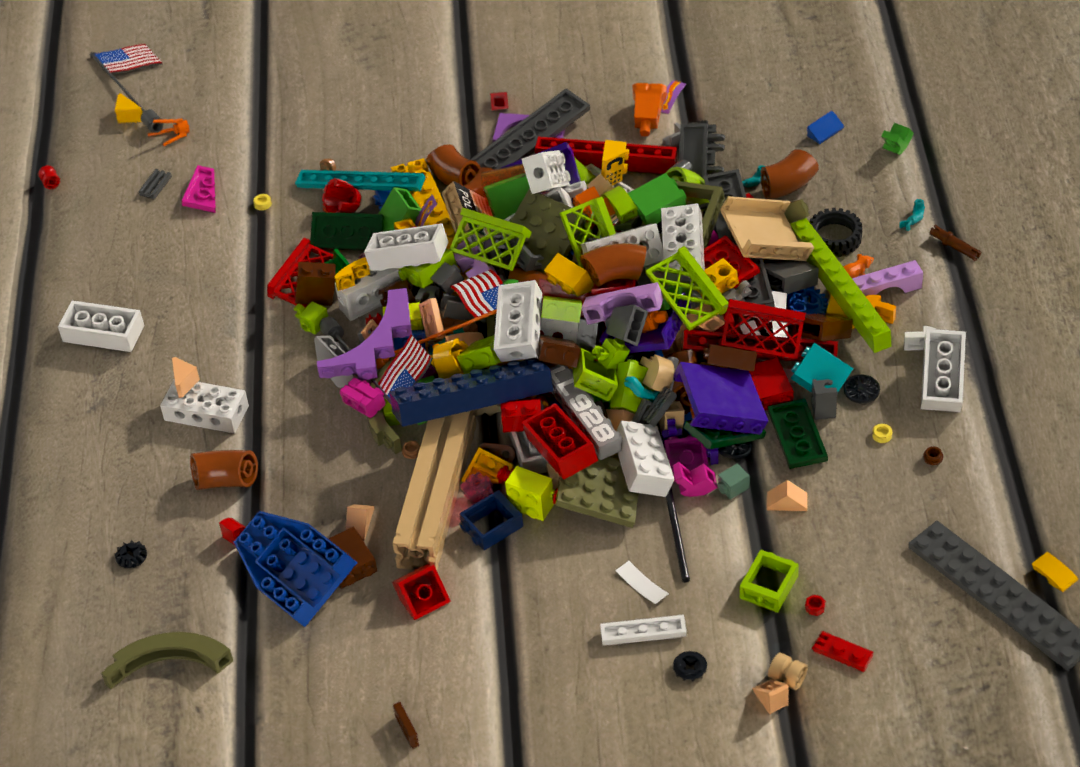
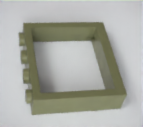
[640,181,725,249]

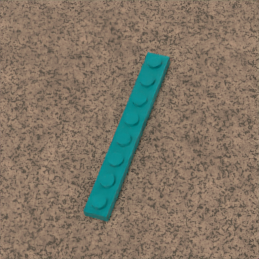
[295,170,426,192]

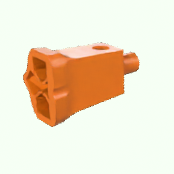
[632,83,667,137]

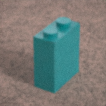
[790,343,854,393]

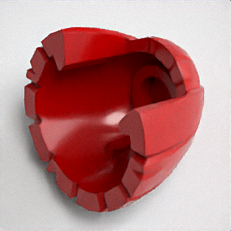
[322,178,362,213]

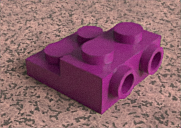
[664,435,709,474]

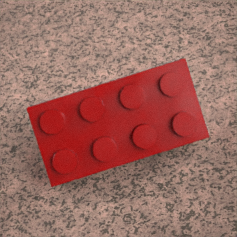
[522,403,598,480]

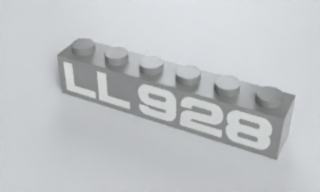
[550,365,623,460]

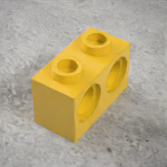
[694,258,739,300]

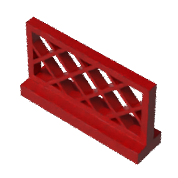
[267,237,333,308]
[720,299,806,360]

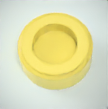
[253,194,272,211]
[872,424,892,443]

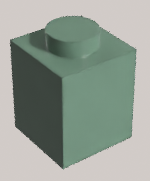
[717,463,750,500]

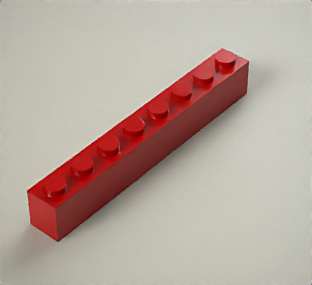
[535,137,677,174]
[681,330,838,362]

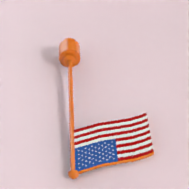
[376,270,504,370]

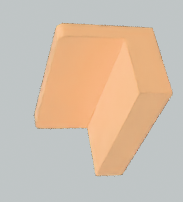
[419,298,446,340]

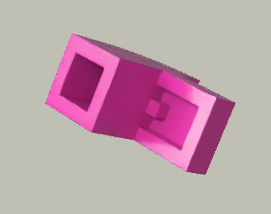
[672,462,718,497]

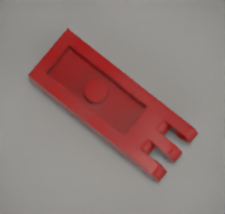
[812,631,873,672]

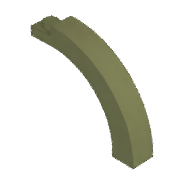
[367,357,402,454]
[101,632,233,689]

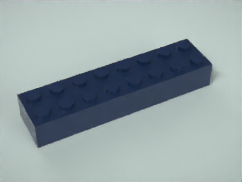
[389,358,553,427]

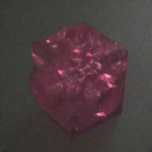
[460,472,493,505]

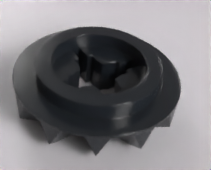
[114,540,147,568]
[673,651,707,682]

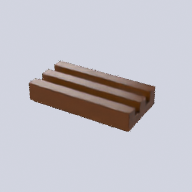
[393,702,419,749]

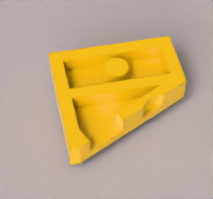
[461,447,514,484]

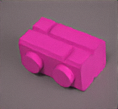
[339,377,386,418]

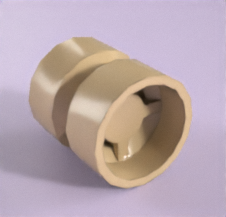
[768,652,808,690]

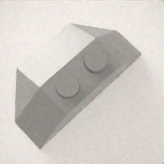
[314,336,371,388]

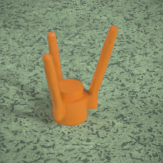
[147,118,190,146]

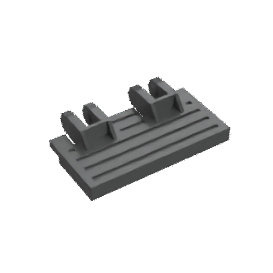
[679,123,725,178]

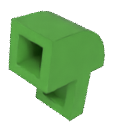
[881,123,914,155]

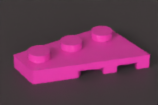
[182,165,216,213]

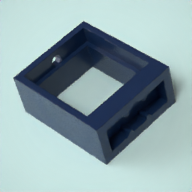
[459,490,524,551]

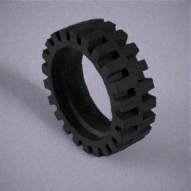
[809,208,862,257]

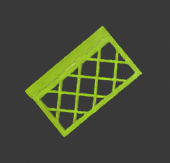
[559,196,616,269]
[449,208,532,271]
[645,246,729,331]

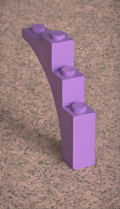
[317,288,412,380]

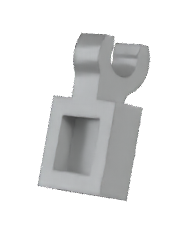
[722,280,752,302]

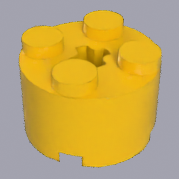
[430,338,468,379]

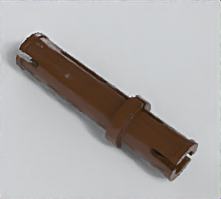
[929,225,981,261]

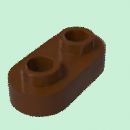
[476,443,516,463]

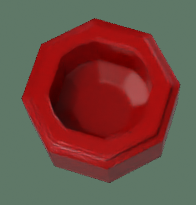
[805,595,826,616]

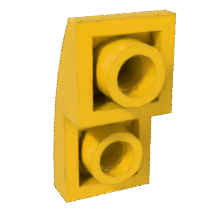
[334,257,370,291]
[1032,552,1078,592]

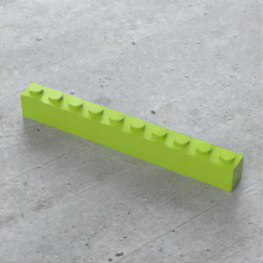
[790,218,892,353]

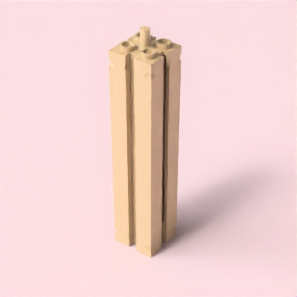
[393,410,476,570]

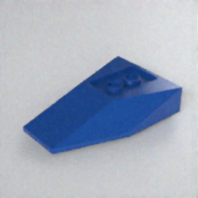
[234,511,357,627]

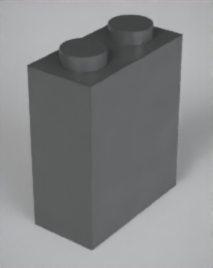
[764,260,819,294]

